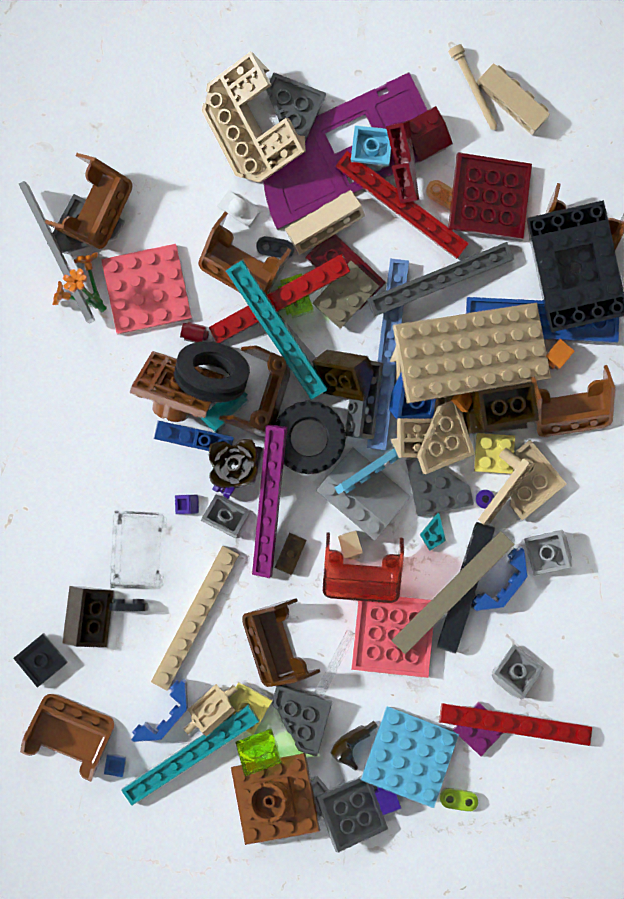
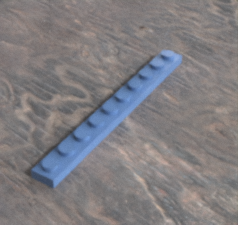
[367,258,409,450]

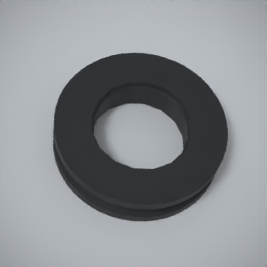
[174,341,250,403]

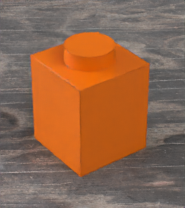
[546,339,575,370]

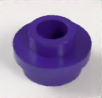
[475,490,495,509]

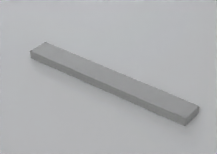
[18,181,95,324]

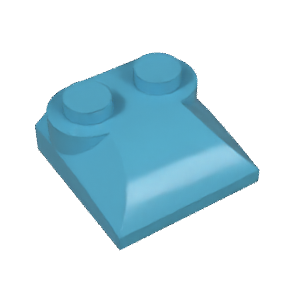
[351,125,391,166]

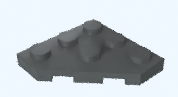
[266,72,326,143]
[47,194,125,254]
[406,458,474,516]
[272,685,333,757]

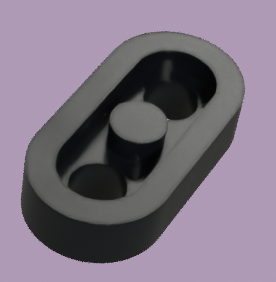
[256,236,294,259]
[109,599,148,611]

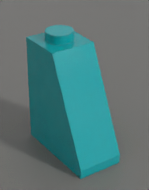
[201,391,249,433]

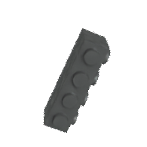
[345,360,383,439]

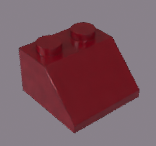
[410,106,453,163]

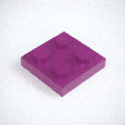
[452,701,503,757]

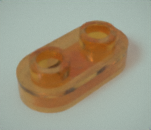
[426,180,453,210]

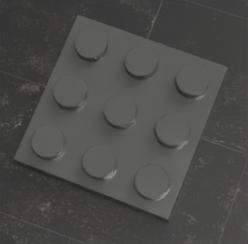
[315,776,388,853]

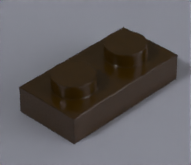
[274,532,307,575]

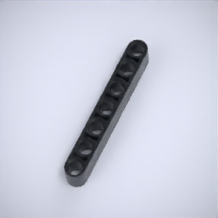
[437,521,495,654]

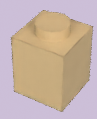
[338,530,363,561]

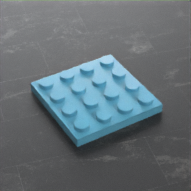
[360,706,459,808]

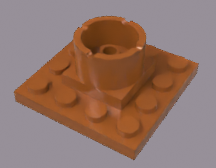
[129,351,224,422]
[231,753,321,845]

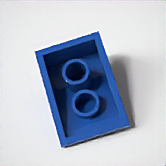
[389,372,436,420]

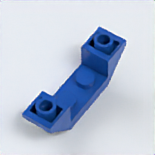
[472,547,528,611]
[131,678,188,742]

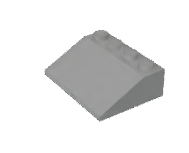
[316,447,411,541]

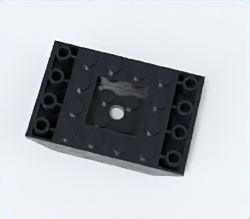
[527,200,624,332]

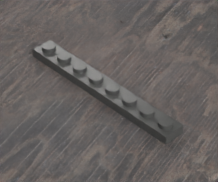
[367,242,514,317]

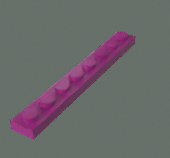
[252,424,287,578]

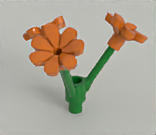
[52,252,107,312]

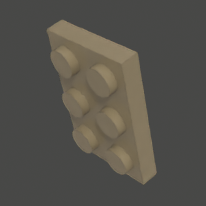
[312,261,379,330]

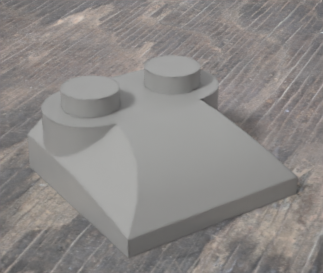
[524,529,572,576]
[491,644,544,699]

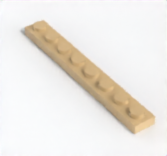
[151,546,240,691]

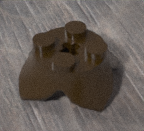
[208,439,258,488]

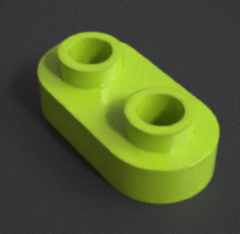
[439,788,478,812]

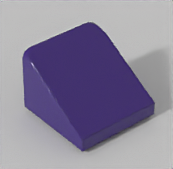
[175,494,199,514]

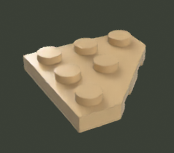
[417,401,475,474]
[509,440,567,521]

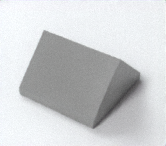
[201,494,250,538]

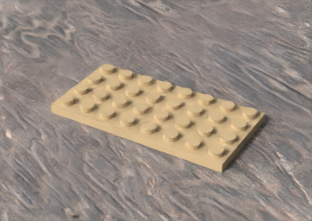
[393,303,551,403]

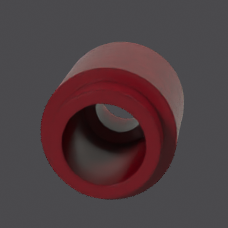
[180,322,209,343]

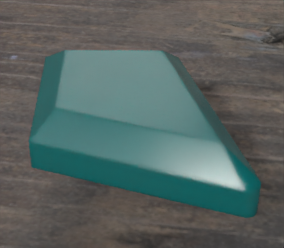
[419,513,446,551]

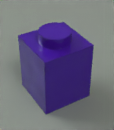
[374,787,401,815]

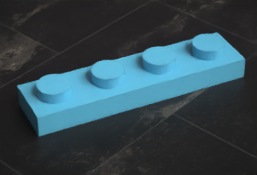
[335,448,399,494]

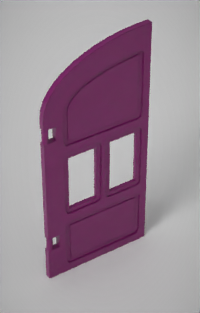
[263,72,446,230]

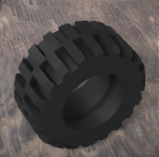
[275,400,346,474]

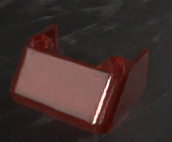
[322,532,404,603]

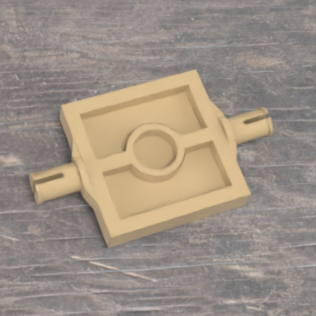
[183,684,238,736]

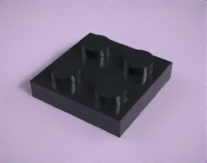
[13,633,68,688]

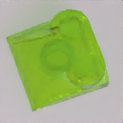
[235,729,282,776]

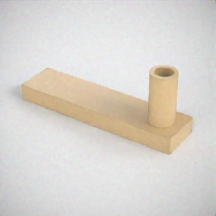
[478,448,535,525]

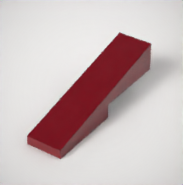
[386,120,419,204]

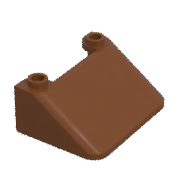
[20,694,114,782]

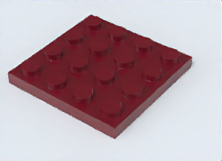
[448,152,532,240]

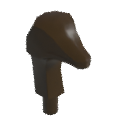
[330,720,378,771]

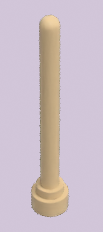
[448,44,497,130]

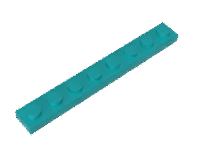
[226,259,328,400]
[121,704,259,806]

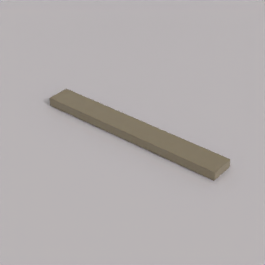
[391,531,515,654]

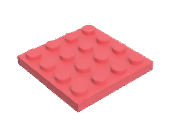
[101,244,192,334]
[351,592,433,678]

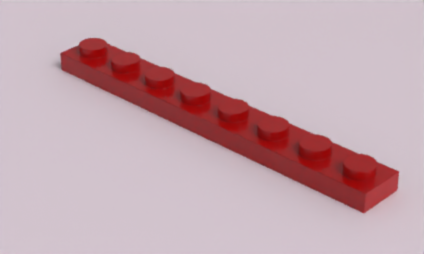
[335,151,469,259]
[208,254,351,343]
[438,703,592,746]

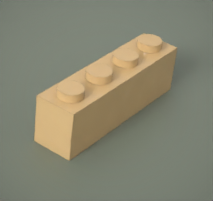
[477,63,550,135]
[285,190,365,255]

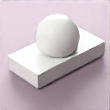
[217,190,260,228]

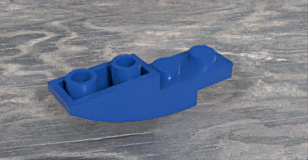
[153,420,234,451]

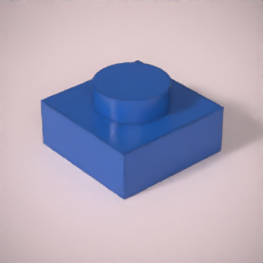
[104,754,127,777]

